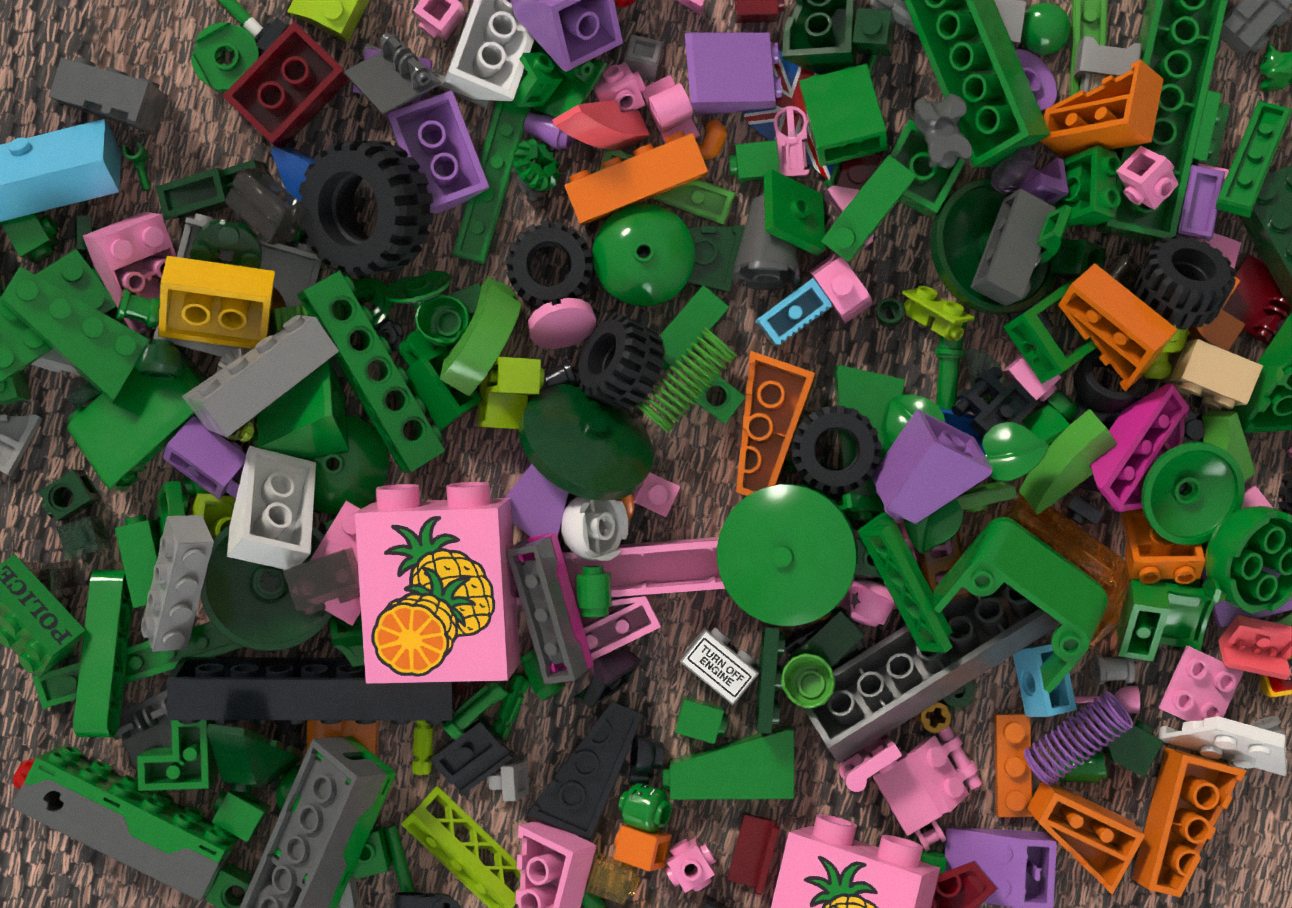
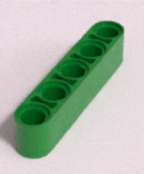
[73,570,132,737]

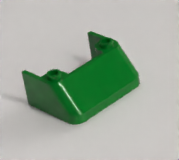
[933,517,1108,693]

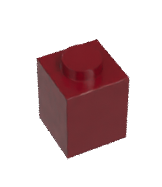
[735,0,784,23]

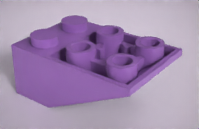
[944,827,1057,908]

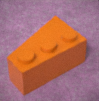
[1058,263,1178,392]
[1027,781,1145,895]

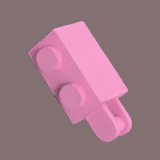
[872,750,947,852]

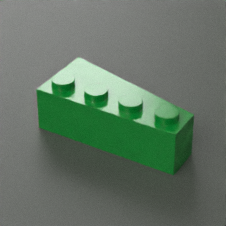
[0,266,150,402]

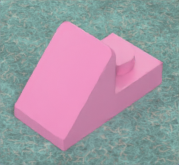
[632,472,680,517]

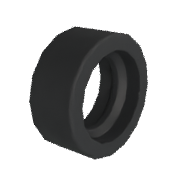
[1073,347,1144,413]

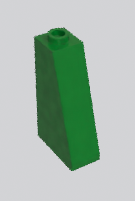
[834,365,906,498]
[663,725,794,800]

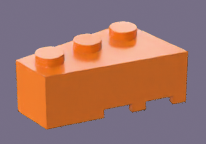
[1040,59,1163,158]

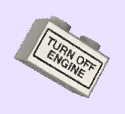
[679,627,759,705]

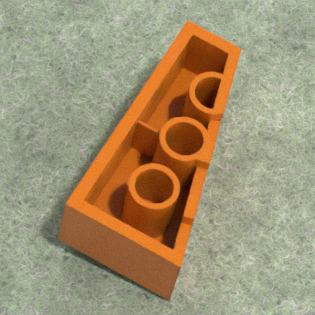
[736,351,816,496]

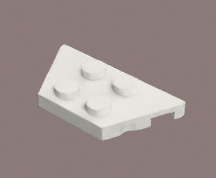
[1158,716,1287,776]

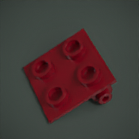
[1222,254,1292,346]

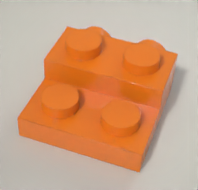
[1121,508,1205,585]

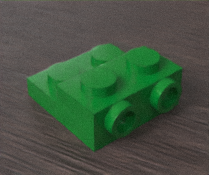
[1052,145,1122,228]

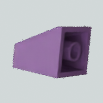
[511,0,623,72]
[685,32,782,116]
[872,409,993,524]
[505,464,571,542]

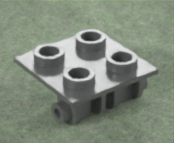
[344,33,441,116]
[113,690,172,773]

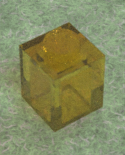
[585,852,640,905]

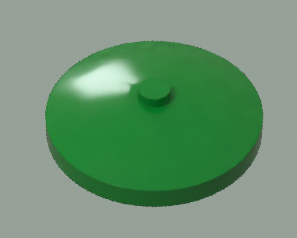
[717,484,858,626]

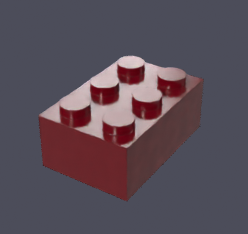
[222,21,350,147]

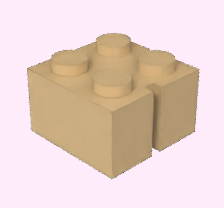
[1162,339,1263,410]

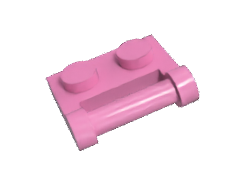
[839,734,903,792]

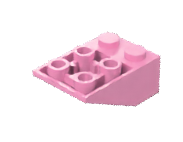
[83,212,177,334]

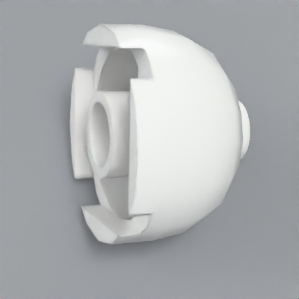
[561,496,628,561]

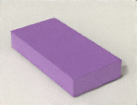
[1176,165,1226,241]

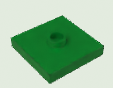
[764,169,826,256]

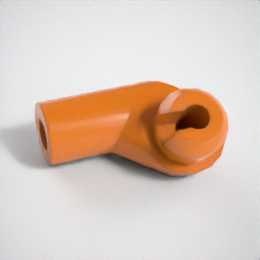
[698,119,727,161]

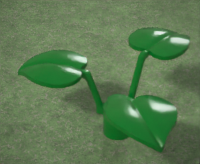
[886,394,1049,554]

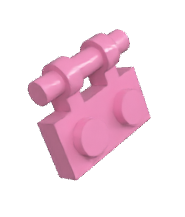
[907,726,982,814]

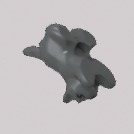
[913,94,972,169]

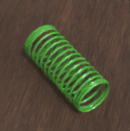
[637,327,737,433]

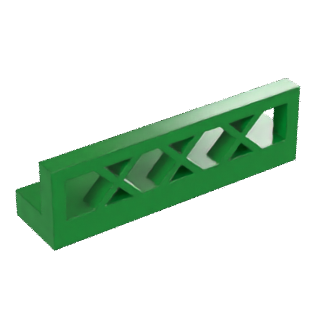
[857,512,952,653]

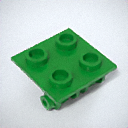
[532,52,607,118]

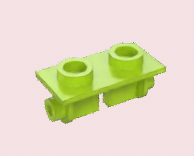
[902,286,975,341]

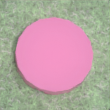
[528,298,597,349]

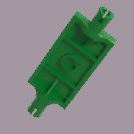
[0,249,117,384]

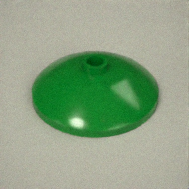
[592,203,695,307]
[304,414,389,515]
[1141,442,1245,545]

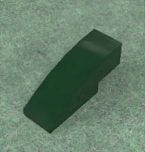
[156,160,273,220]

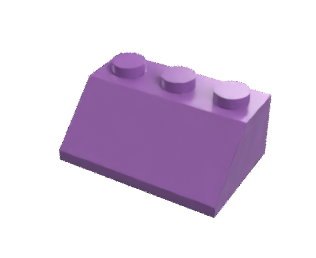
[387,90,489,215]

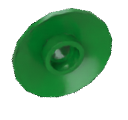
[384,271,451,308]

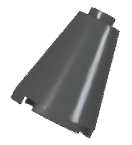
[732,192,801,290]

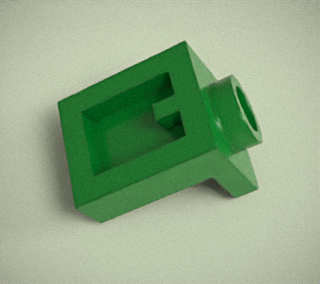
[513,53,563,107]

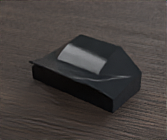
[573,649,642,709]

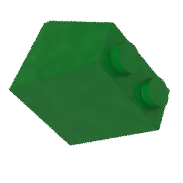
[253,359,349,459]

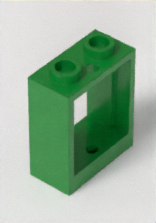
[1003,278,1097,384]

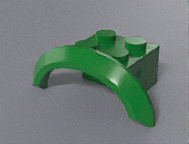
[1116,578,1227,661]

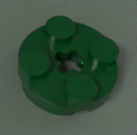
[190,220,262,269]

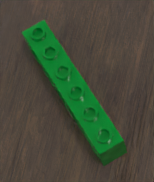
[296,270,445,473]

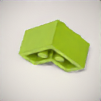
[477,357,544,430]

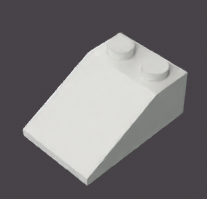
[227,446,316,571]

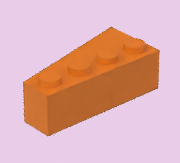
[1131,747,1247,897]

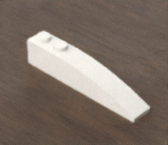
[442,0,535,101]

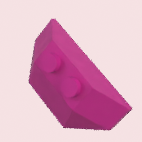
[1090,384,1190,512]

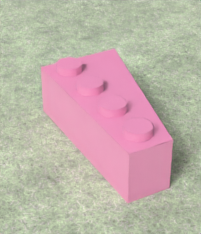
[515,820,596,908]

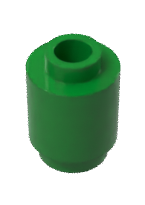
[576,565,612,617]

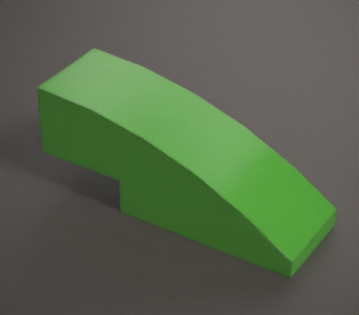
[1019,409,1118,515]

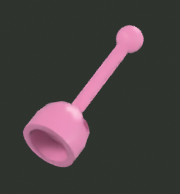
[1074,686,1140,713]

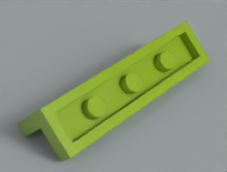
[401,786,521,908]

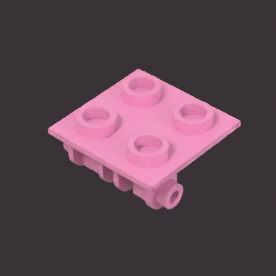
[1159,645,1244,721]

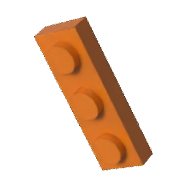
[994,713,1032,817]

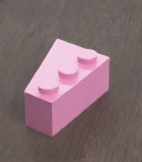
[576,595,661,660]

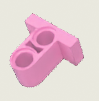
[641,75,700,144]

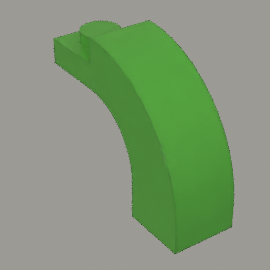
[440,277,522,396]

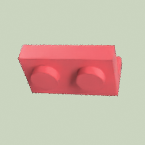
[1218,615,1292,680]

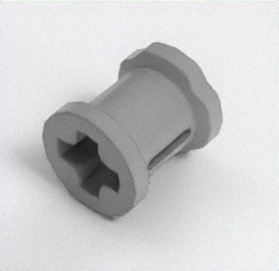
[1093,654,1135,685]

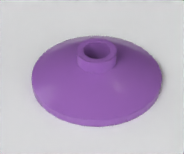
[1015,49,1057,111]

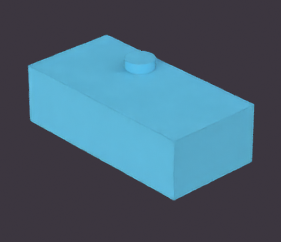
[0,119,121,222]

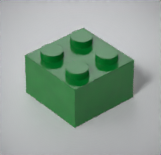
[888,119,966,219]

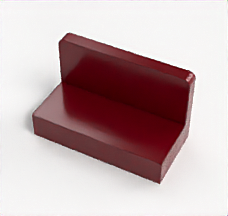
[727,812,779,895]

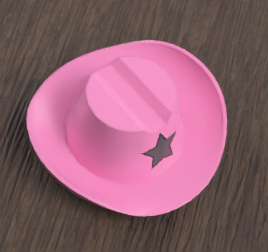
[838,578,898,627]

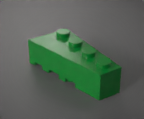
[1230,312,1292,433]

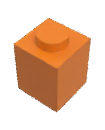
[614,825,672,872]

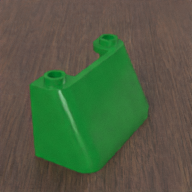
[66,342,208,491]

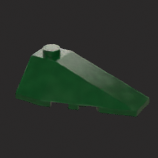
[782,0,857,75]
[207,724,303,794]

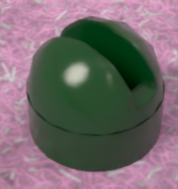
[876,298,904,328]

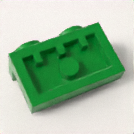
[1191,90,1230,167]

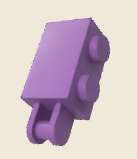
[163,416,246,500]

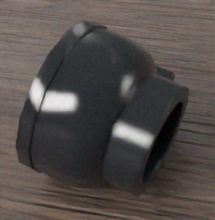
[628,734,664,785]

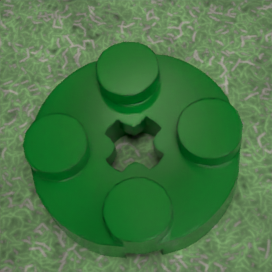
[191,22,262,93]

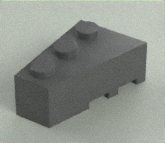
[48,56,168,135]

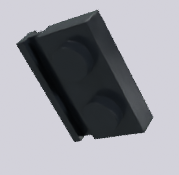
[430,717,515,796]

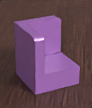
[1015,158,1068,205]

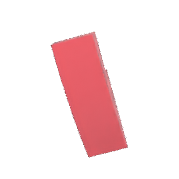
[552,100,650,150]

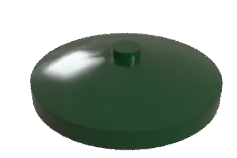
[930,178,1056,315]
[519,384,653,501]
[200,525,332,651]

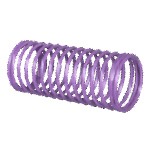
[1024,691,1133,786]

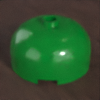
[1205,506,1292,614]

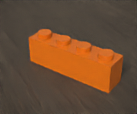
[564,131,708,226]

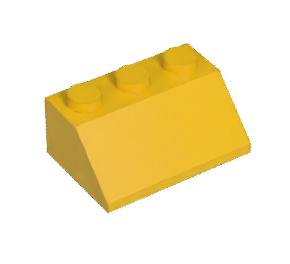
[158,256,275,349]

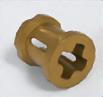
[915,702,951,733]

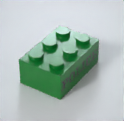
[0,554,86,679]

